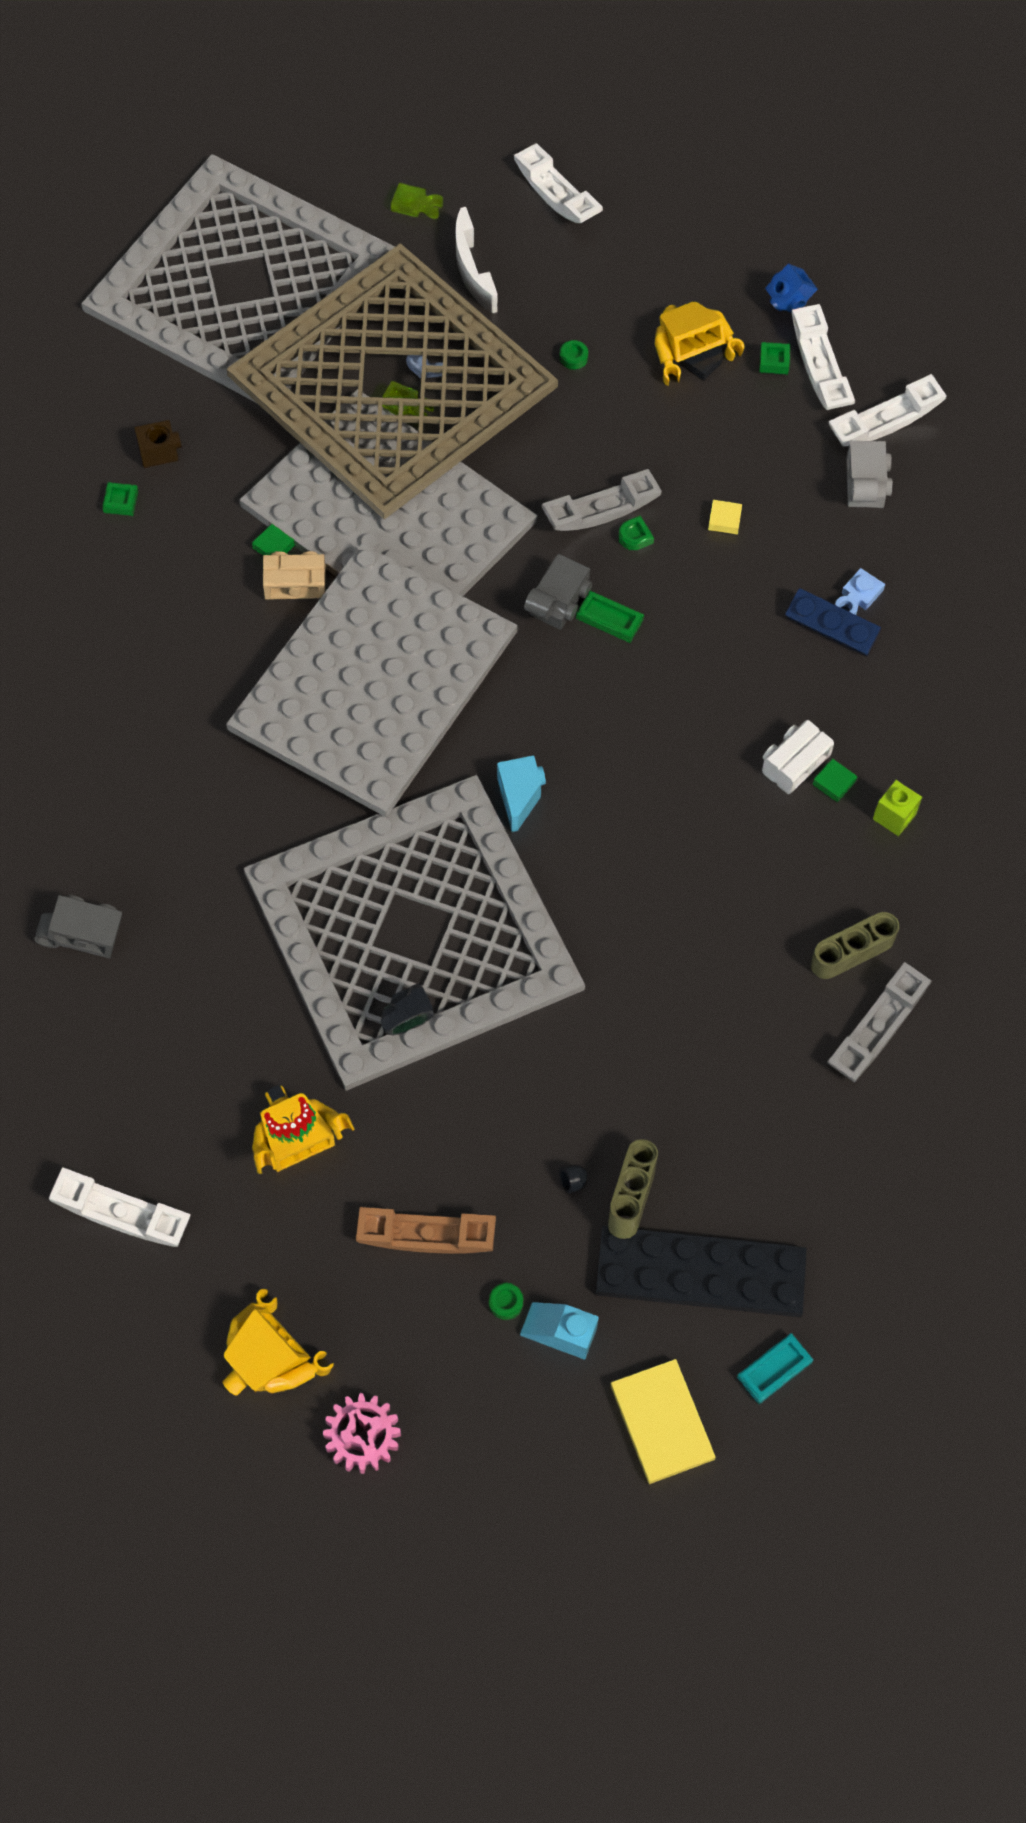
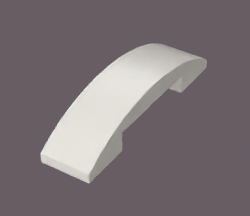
[514,143,603,223]
[456,207,497,313]
[792,304,855,410]
[829,374,946,446]
[49,1167,190,1247]

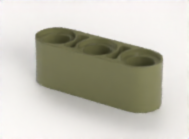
[811,912,899,979]
[608,1139,658,1239]

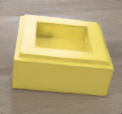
[708,500,742,535]

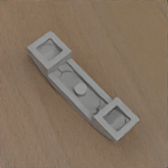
[542,469,662,531]
[828,962,931,1083]

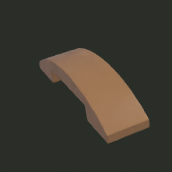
[356,1207,496,1254]

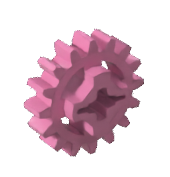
[323,1393,401,1474]

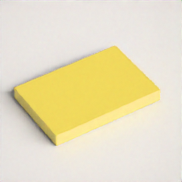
[610,1359,716,1484]

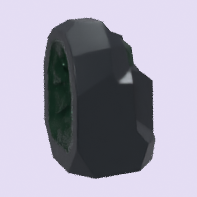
[380,983,433,1036]

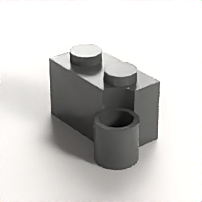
[524,554,592,630]
[34,895,122,959]

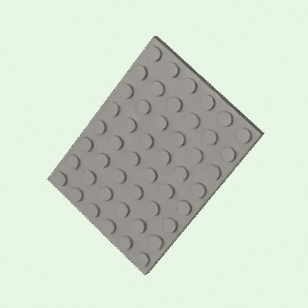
[240,389,537,596]
[226,544,518,817]

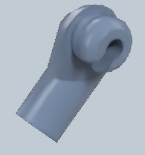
[406,355,443,378]

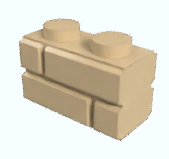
[263,551,326,599]

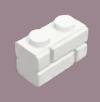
[762,720,834,794]

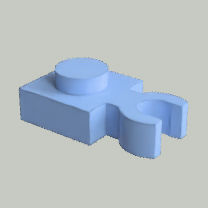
[835,568,885,615]

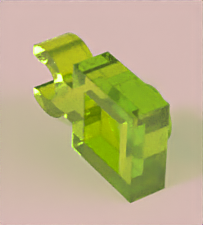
[391,183,443,219]
[382,381,434,416]

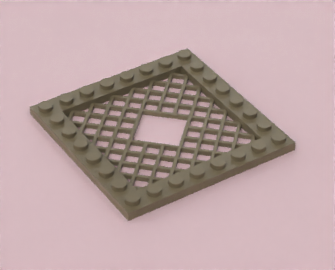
[227,243,558,520]

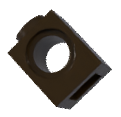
[134,420,182,468]

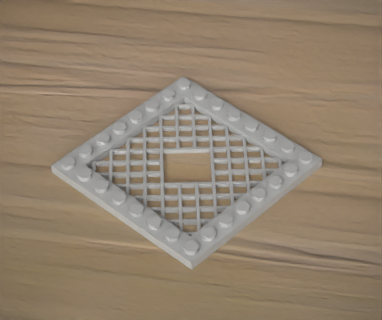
[81,154,395,404]
[244,775,585,1091]

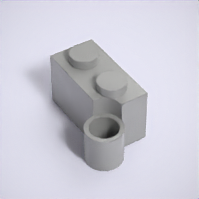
[846,440,893,508]

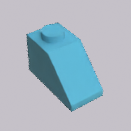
[497,755,546,832]
[520,1302,599,1360]

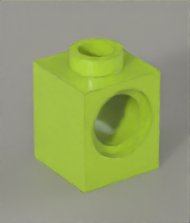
[873,780,922,837]

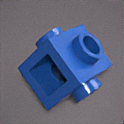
[765,263,818,313]

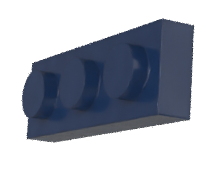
[785,588,881,656]

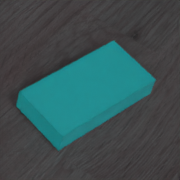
[737,1333,813,1404]

